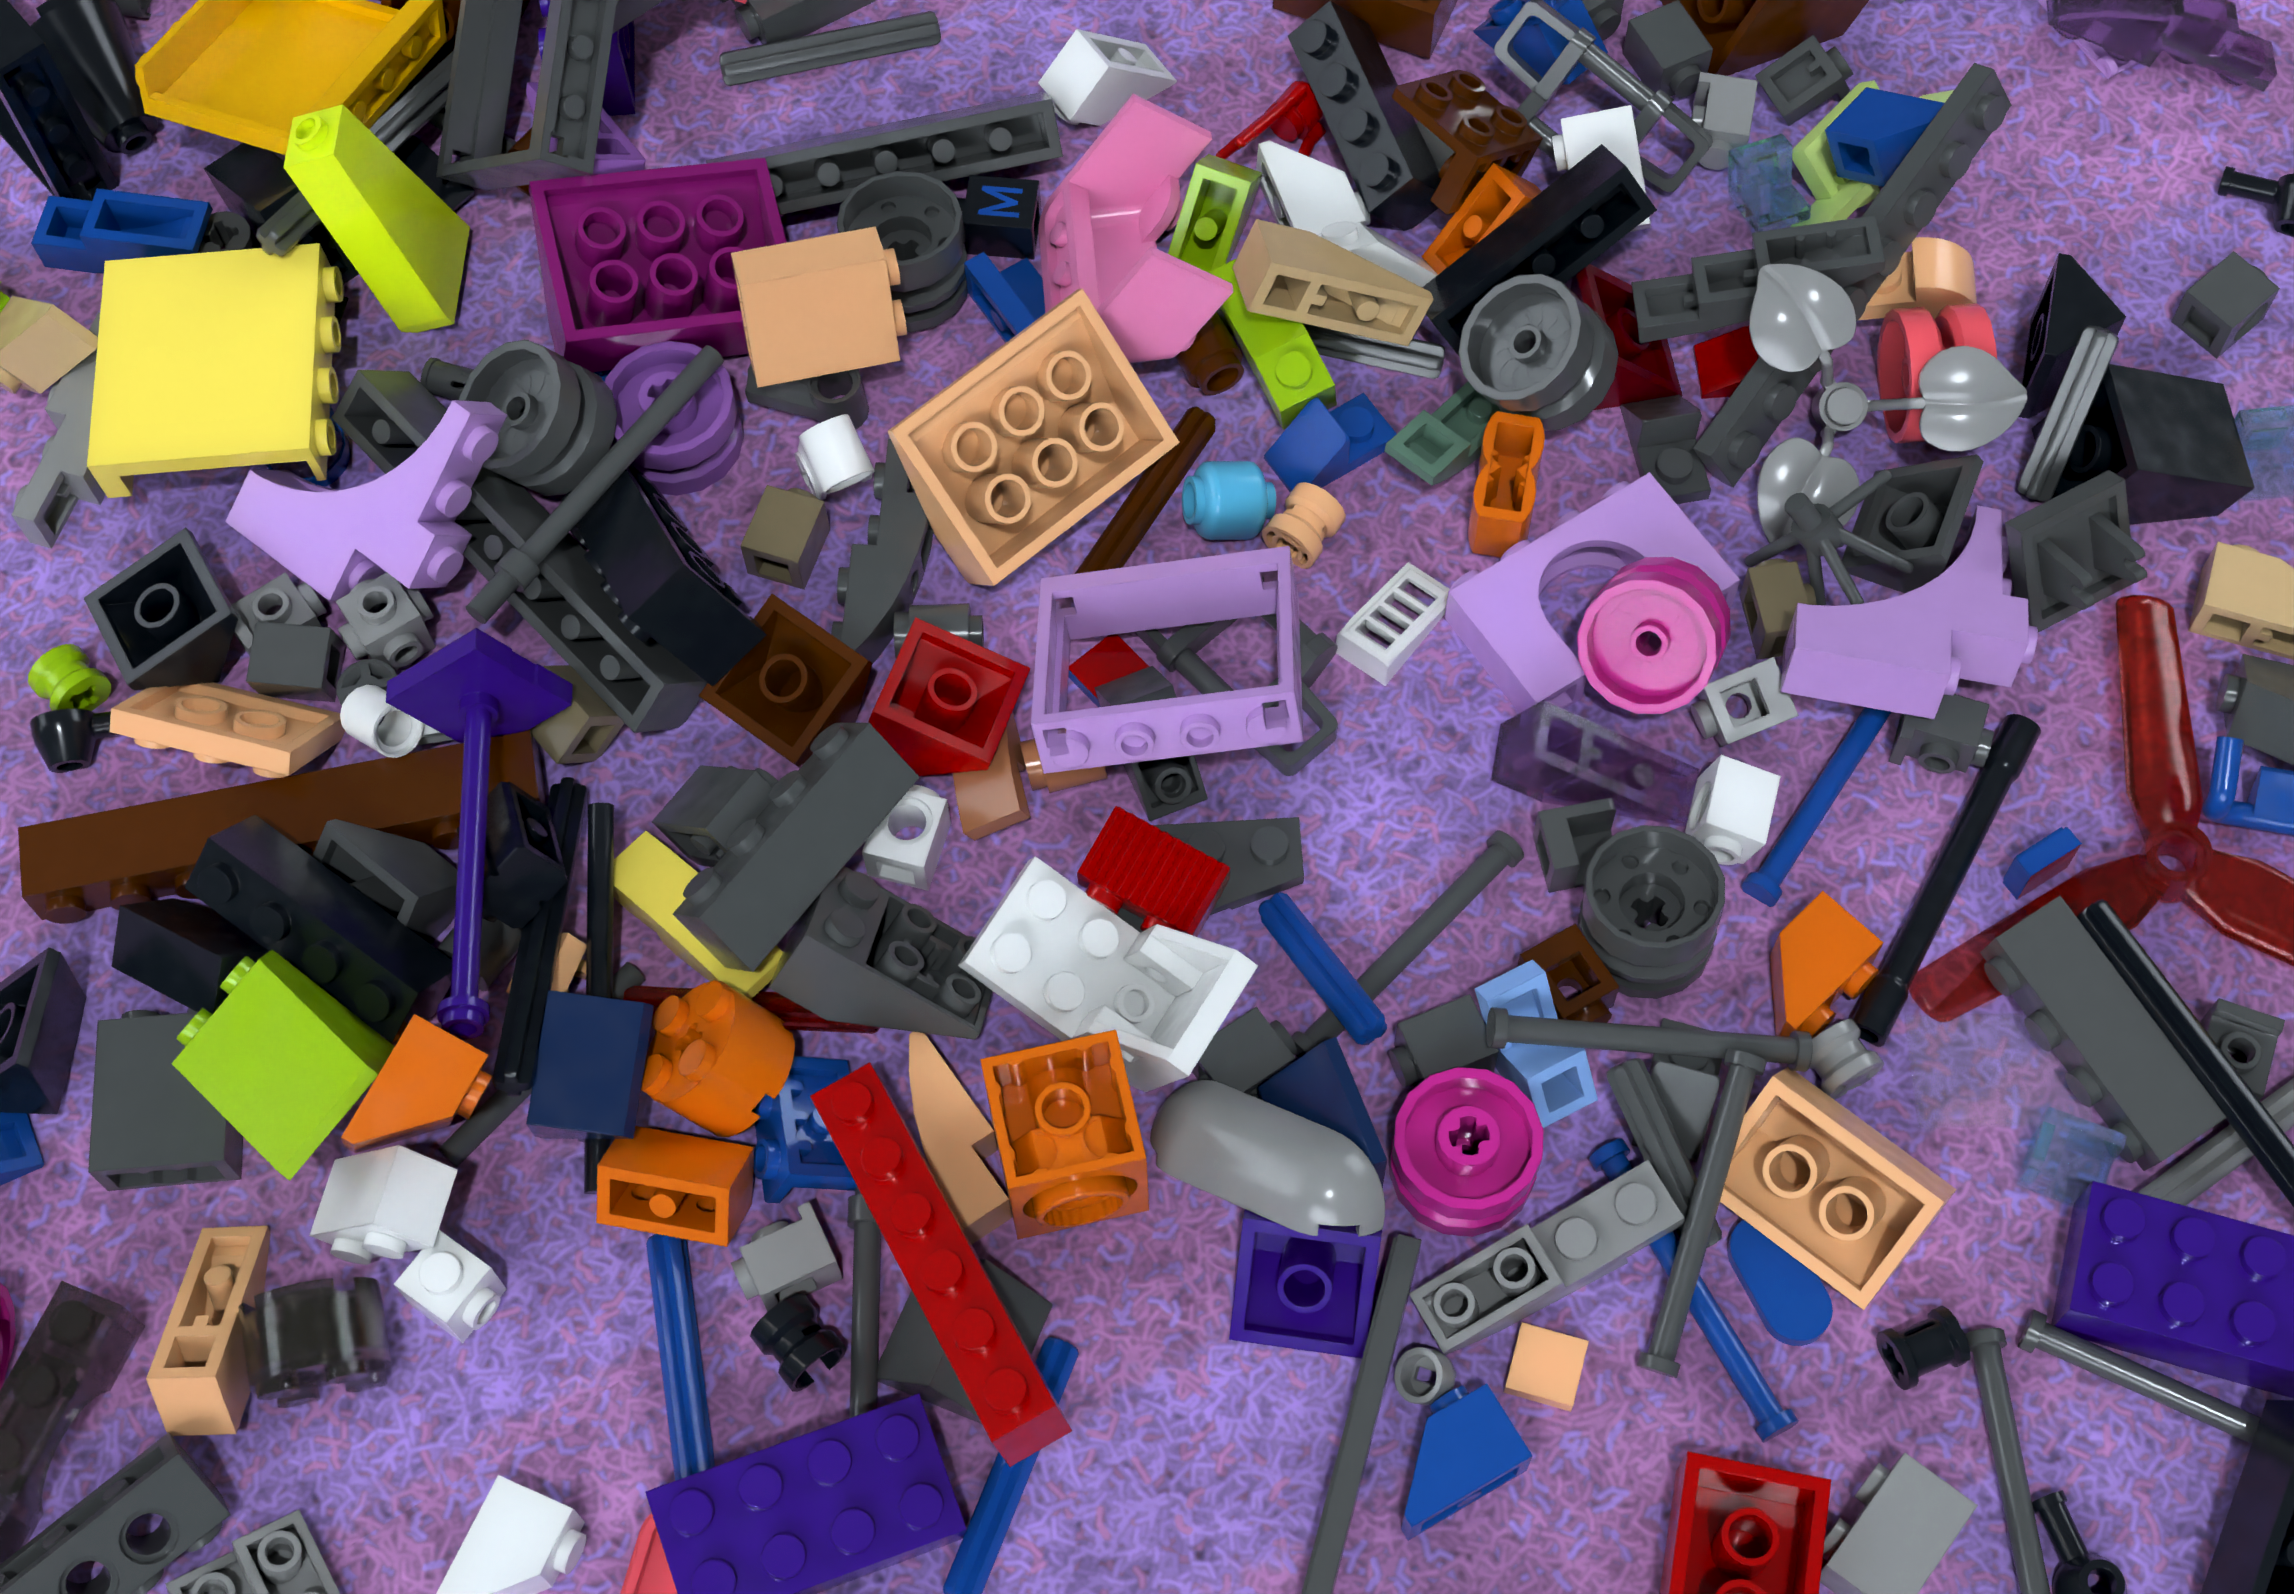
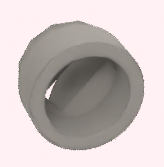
[1394,1347,1456,1405]

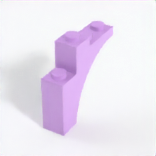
[225,400,507,601]
[1781,505,2038,719]

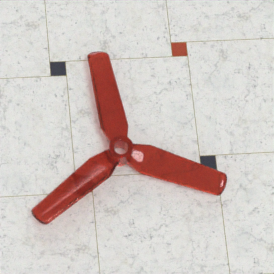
[1909,595,2294,1022]

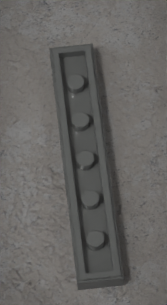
[1301,1234,1422,1594]

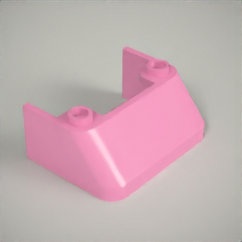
[1038,94,1233,364]

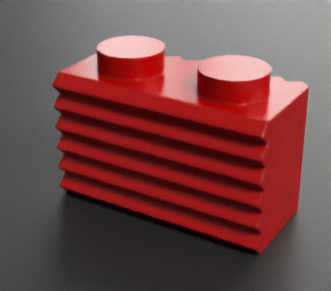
[1077,806,1230,937]

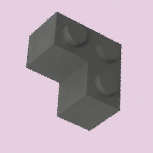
[652,765,778,867]

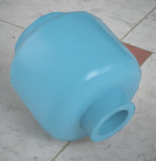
[1182,461,1276,540]

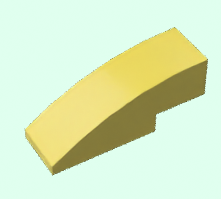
[614,831,783,999]

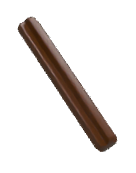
[1075,407,1216,574]

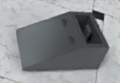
[769,866,992,1040]

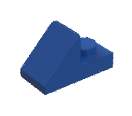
[1264,393,1397,492]

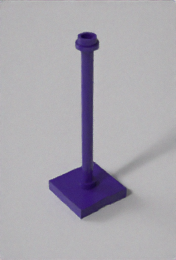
[386,628,573,1040]

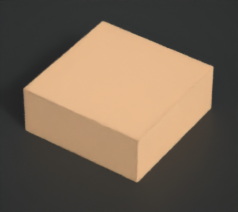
[1503,1322,1589,1412]

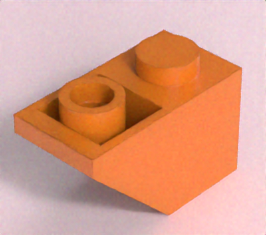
[1770,891,1884,1039]

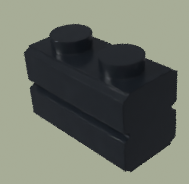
[457,781,568,929]

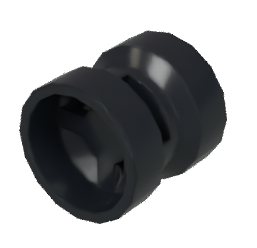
[750,1294,847,1392]

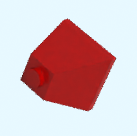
[868,617,1031,776]

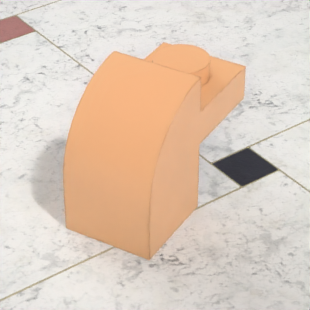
[1859,237,1977,320]

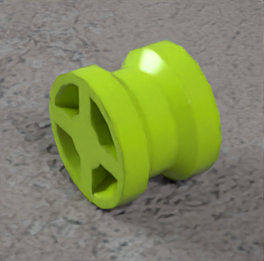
[28,644,111,711]

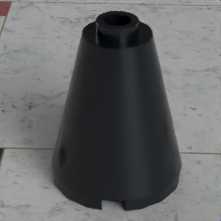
[30,0,157,154]

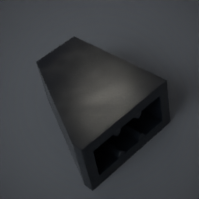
[204,143,359,285]
[112,898,269,1014]

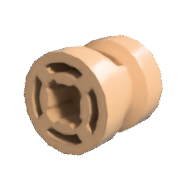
[1262,482,1346,569]

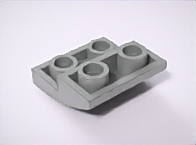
[165,1510,340,1594]

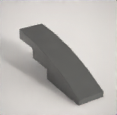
[1631,215,1885,344]

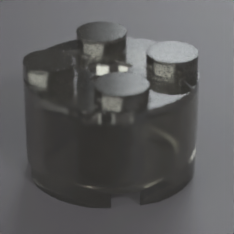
[238,1277,392,1408]

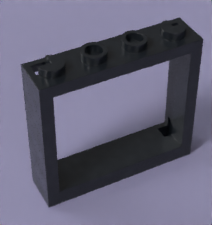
[0,0,119,201]

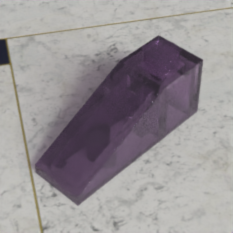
[1491,700,1700,827]

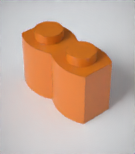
[1468,411,1545,558]

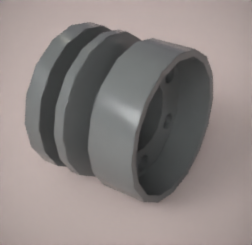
[837,171,968,332]
[1578,825,1725,999]

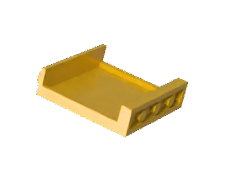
[135,0,447,155]

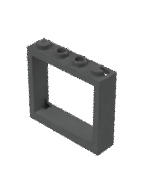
[436,0,617,191]

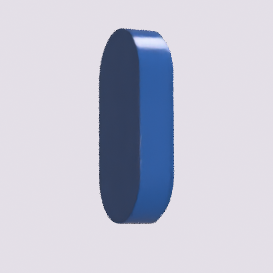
[1727,1220,1833,1346]

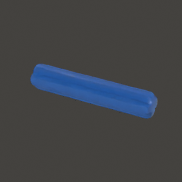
[1258,892,1387,1045]

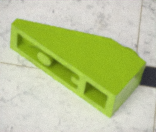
[1208,258,1337,430]

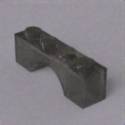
[0,1281,145,1564]

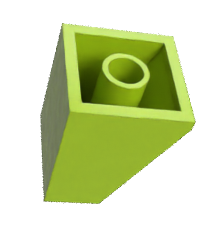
[171,949,395,1181]

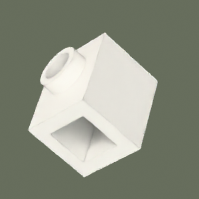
[394,1230,506,1343]

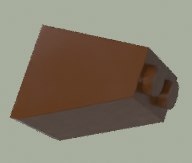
[1660,0,1869,76]

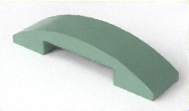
[1384,381,1502,486]

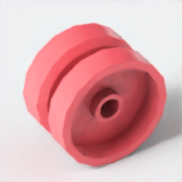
[1877,303,1997,444]

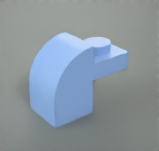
[1474,959,1598,1128]

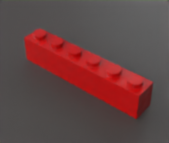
[810,1062,1072,1467]

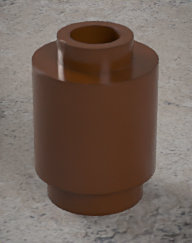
[1175,311,1244,395]

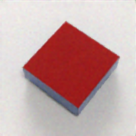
[1068,634,1150,707]
[2003,827,2082,900]

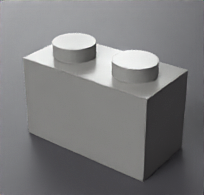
[1820,1453,1978,1594]

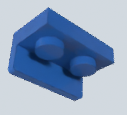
[752,1056,857,1203]

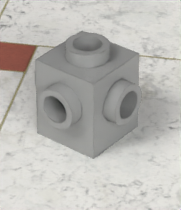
[336,572,436,671]

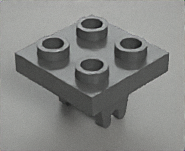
[2005,470,2147,632]

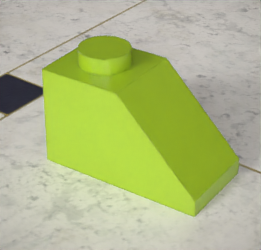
[1168,154,1263,272]

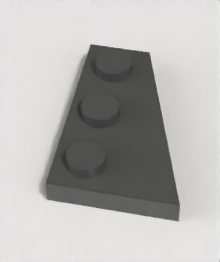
[1117,817,1304,933]

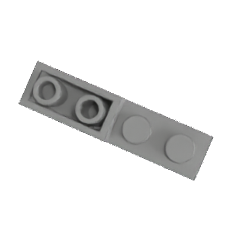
[11,312,106,549]
[1409,1160,1685,1355]

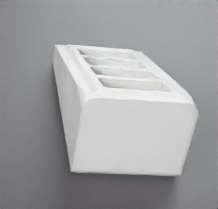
[1336,562,1450,686]

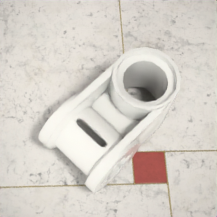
[794,414,875,500]

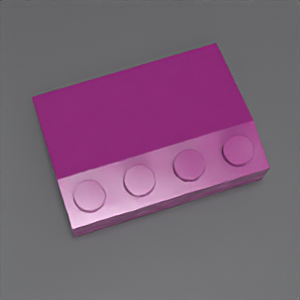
[529,158,787,372]

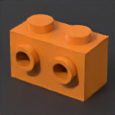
[596,1126,754,1247]

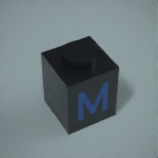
[957,175,1042,260]

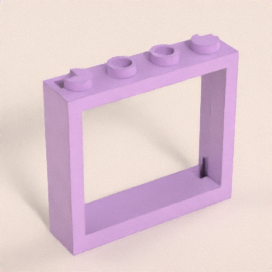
[1031,546,1303,774]

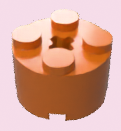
[641,980,795,1137]

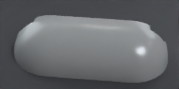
[1150,1080,1385,1237]

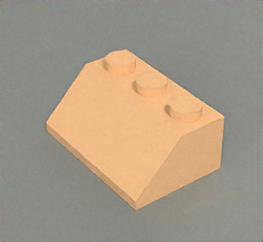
[1720,1067,1957,1310]

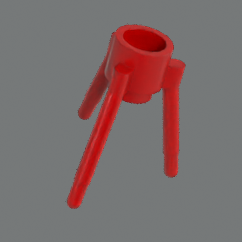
[1216,81,1326,159]

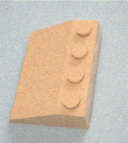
[887,288,1180,586]

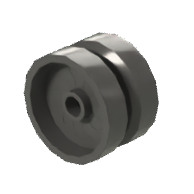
[1458,274,1619,431]
[459,340,617,496]

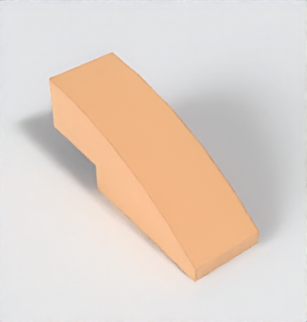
[909,1032,1012,1245]

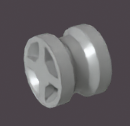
[1809,1018,1884,1100]

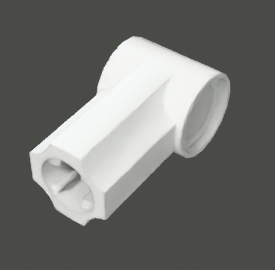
[340,685,453,758]

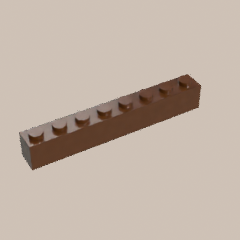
[18,730,547,924]

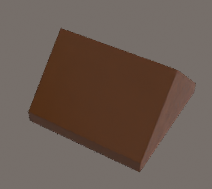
[699,594,872,767]

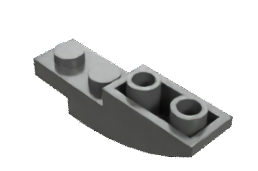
[831,439,934,664]

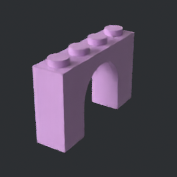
[1444,472,1740,729]

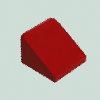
[1693,326,1759,399]

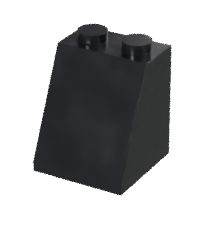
[2031,364,2255,525]

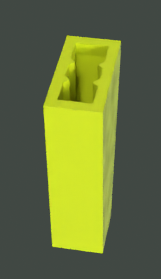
[283,104,470,333]

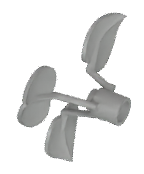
[1749,264,2027,545]

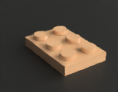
[110,682,345,778]

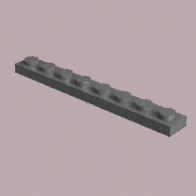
[1693,63,2012,488]

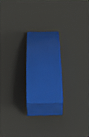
[31,188,213,273]

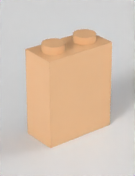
[731,226,907,388]

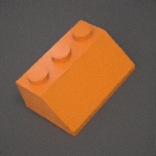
[341,1014,493,1153]

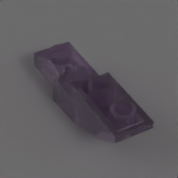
[2046,0,2277,92]

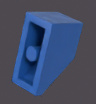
[1401,1383,1533,1541]

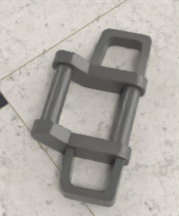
[1494,0,1713,192]
[1135,576,1338,776]

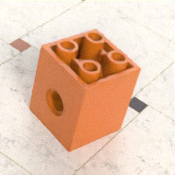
[980,1030,1149,1240]

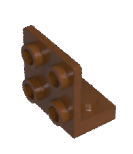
[1391,70,1543,215]

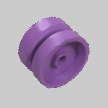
[604,341,744,496]

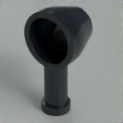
[2218,166,2294,237]
[30,709,119,773]
[2032,1490,2127,1594]

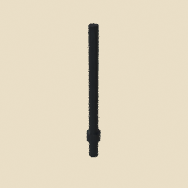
[578,803,614,1194]

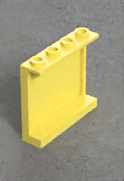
[87,243,344,498]

